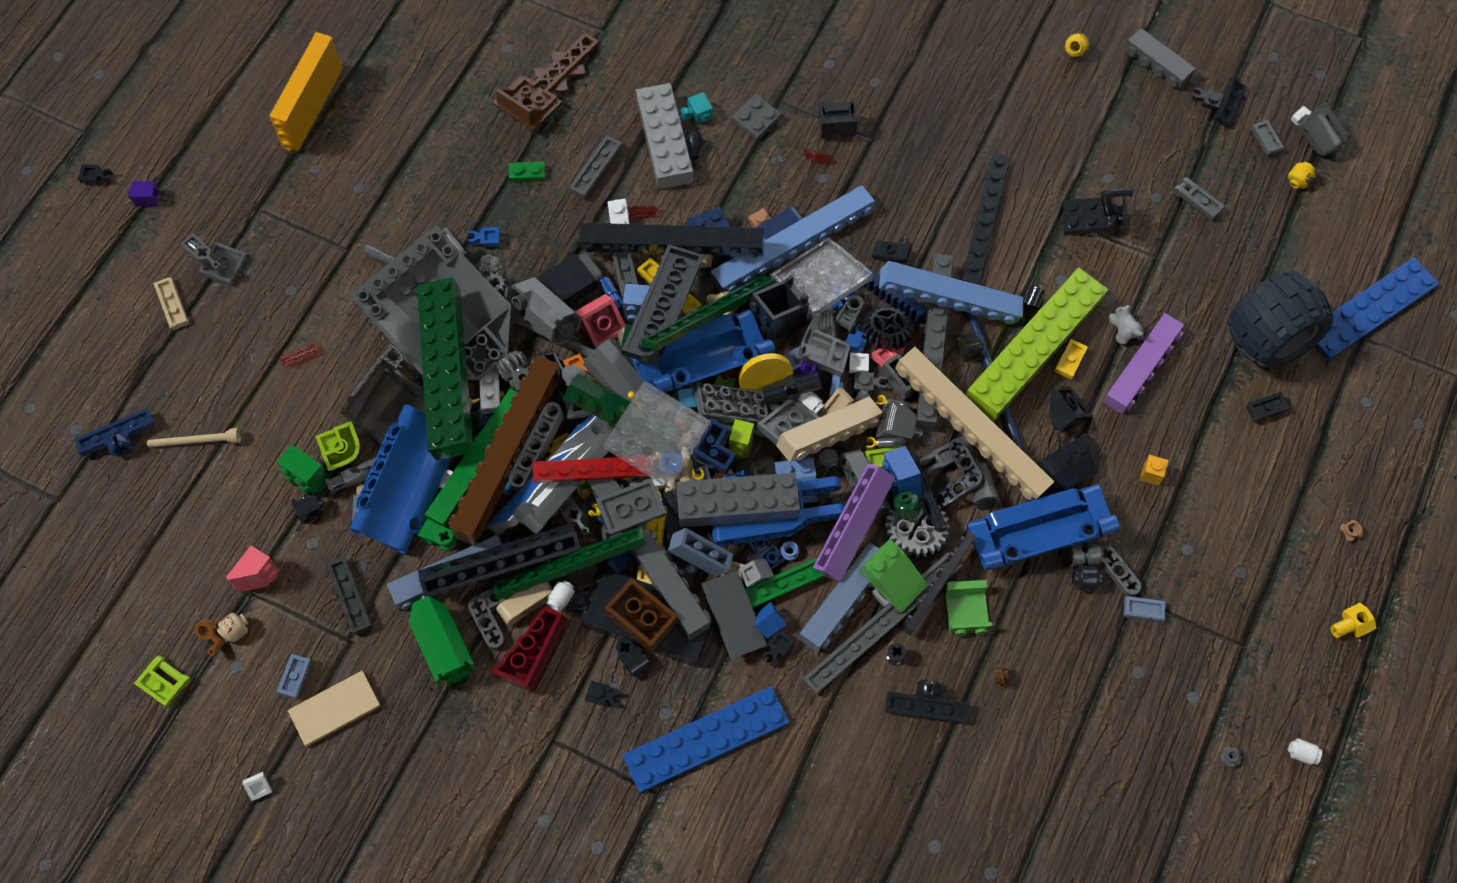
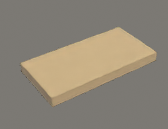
[288,671,381,747]

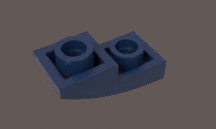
[747,539,785,570]

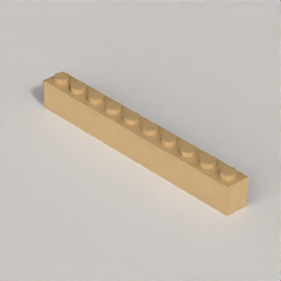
[895,347,1054,501]

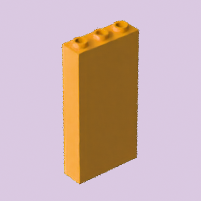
[269,32,343,152]

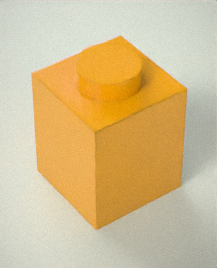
[1140,455,1168,486]

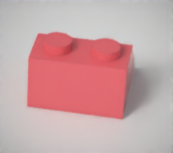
[575,294,625,348]
[226,546,280,592]

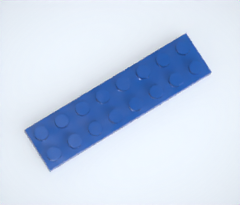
[1315,257,1440,361]
[623,686,789,794]

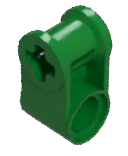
[417,519,457,551]

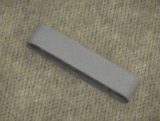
[509,402,563,492]

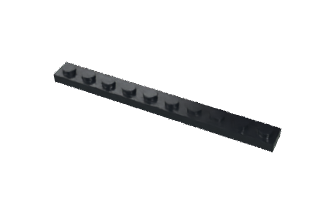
[961,153,1010,285]

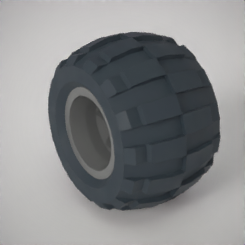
[1227,271,1334,369]

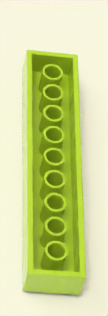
[965,267,1108,422]

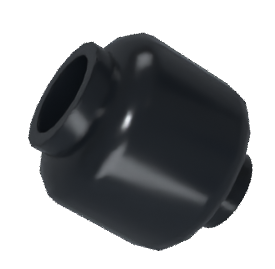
[1071,565,1103,592]

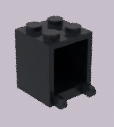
[749,275,810,341]

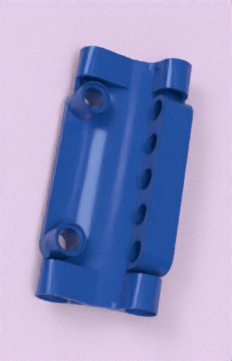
[349,405,452,554]

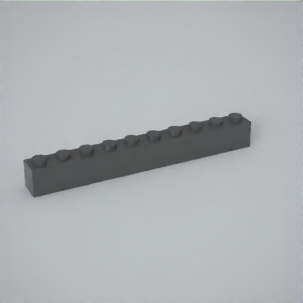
[915,254,953,432]
[585,479,711,641]

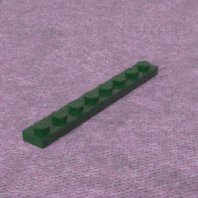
[494,526,647,600]

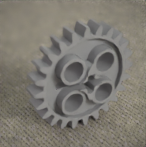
[885,501,950,558]

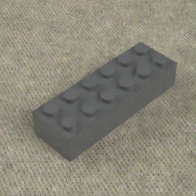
[676,473,800,528]

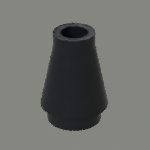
[686,132,703,160]

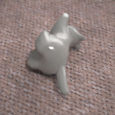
[1109,305,1144,344]

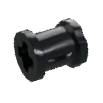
[886,643,906,665]

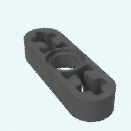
[1100,546,1141,597]

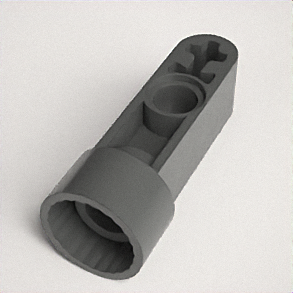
[839,449,891,521]

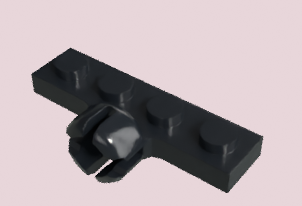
[885,680,969,723]

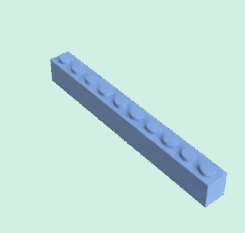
[711,185,874,293]

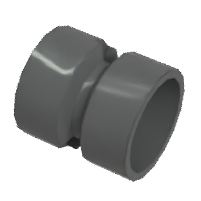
[1067,540,1101,567]

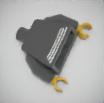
[866,395,923,451]

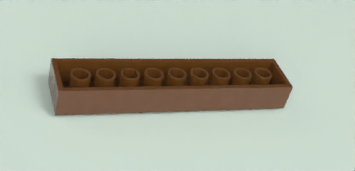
[449,355,561,547]

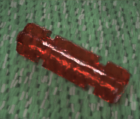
[627,205,656,216]
[280,343,317,366]

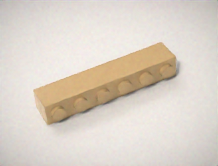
[776,397,883,462]

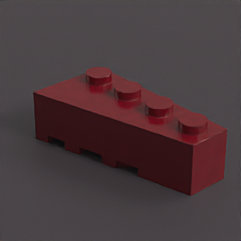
[491,606,568,693]

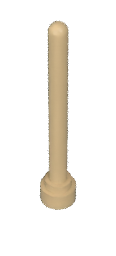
[147,428,241,447]

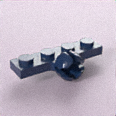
[74,408,156,457]

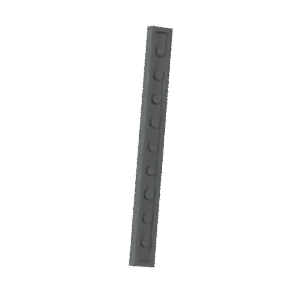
[802,552,962,695]

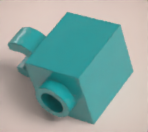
[679,92,713,124]

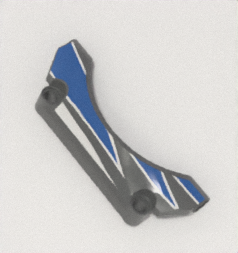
[485,414,623,537]

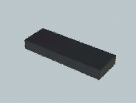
[1214,77,1247,128]

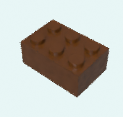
[605,578,678,653]

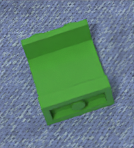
[944,580,992,636]

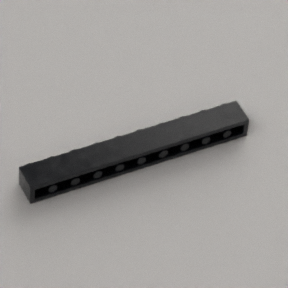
[579,222,765,258]

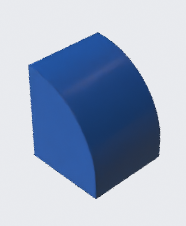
[755,602,786,639]

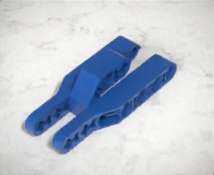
[711,476,845,546]

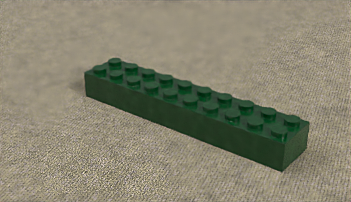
[417,277,473,461]

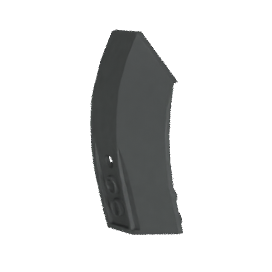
[350,225,511,381]

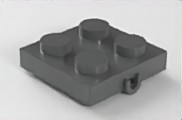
[731,94,781,141]

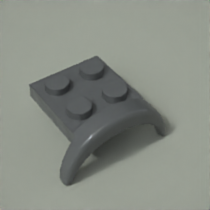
[798,313,851,377]

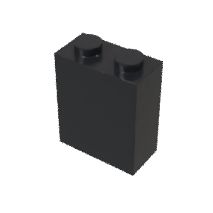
[538,254,597,306]

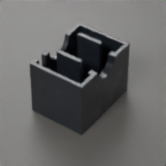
[818,99,858,139]

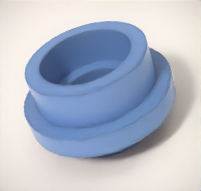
[780,541,800,560]

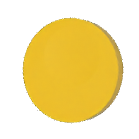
[738,353,793,392]

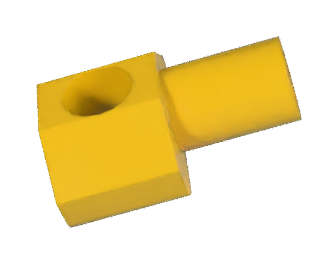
[1330,603,1377,638]

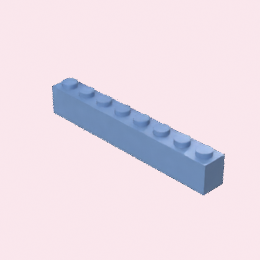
[879,261,1023,324]

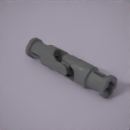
[325,457,376,495]

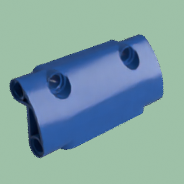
[631,310,775,396]
[966,484,1120,571]

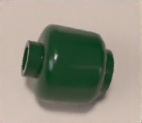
[894,491,921,520]

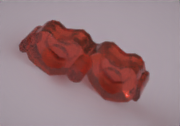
[804,149,831,164]

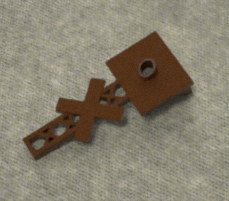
[492,33,599,131]

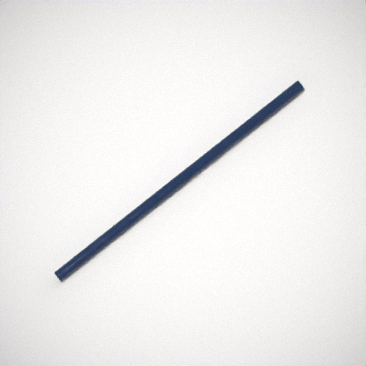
[966,312,1047,521]

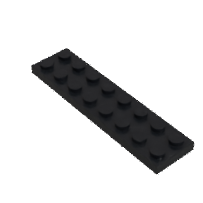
[621,244,704,366]

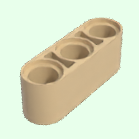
[496,582,553,626]

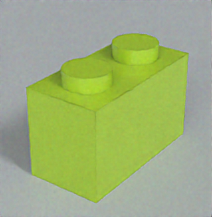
[729,419,754,459]

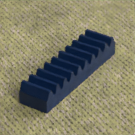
[861,267,927,324]

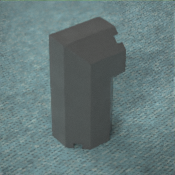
[504,277,582,346]
[583,339,663,409]

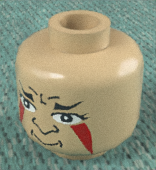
[217,613,249,642]

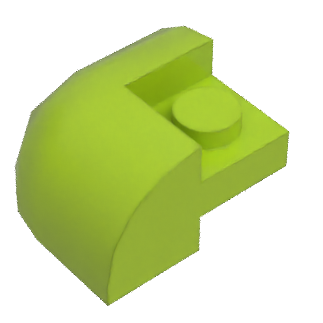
[315,421,360,471]

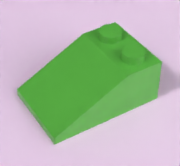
[858,539,928,613]

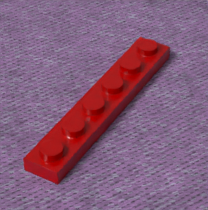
[532,456,652,483]

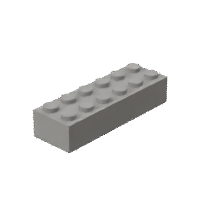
[636,83,693,189]

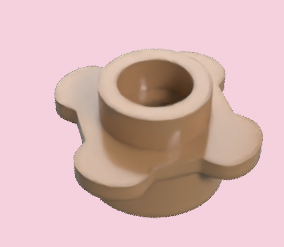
[1340,520,1363,542]

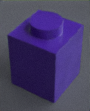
[128,181,159,206]

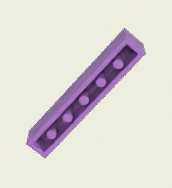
[1103,313,1184,414]
[813,464,895,582]

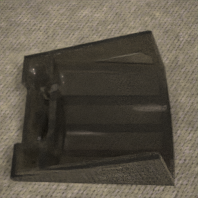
[340,345,425,446]

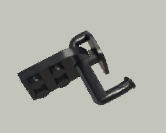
[1063,187,1134,235]

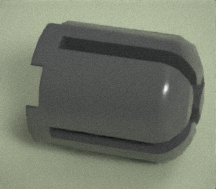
[1297,103,1348,156]

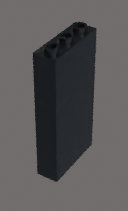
[581,568,715,668]

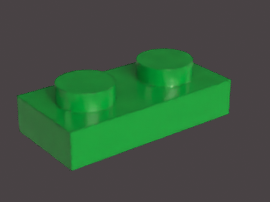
[509,162,545,182]

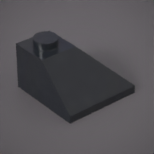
[1049,386,1092,432]

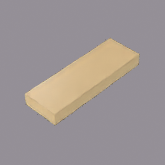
[154,277,190,331]

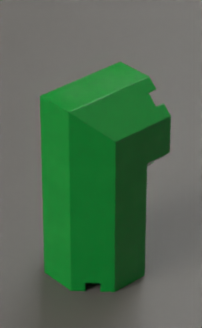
[409,596,476,687]

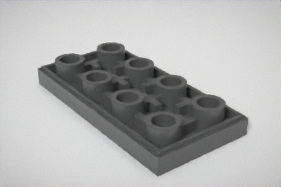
[694,382,769,426]
[702,571,767,659]

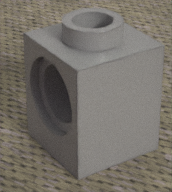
[739,559,774,587]

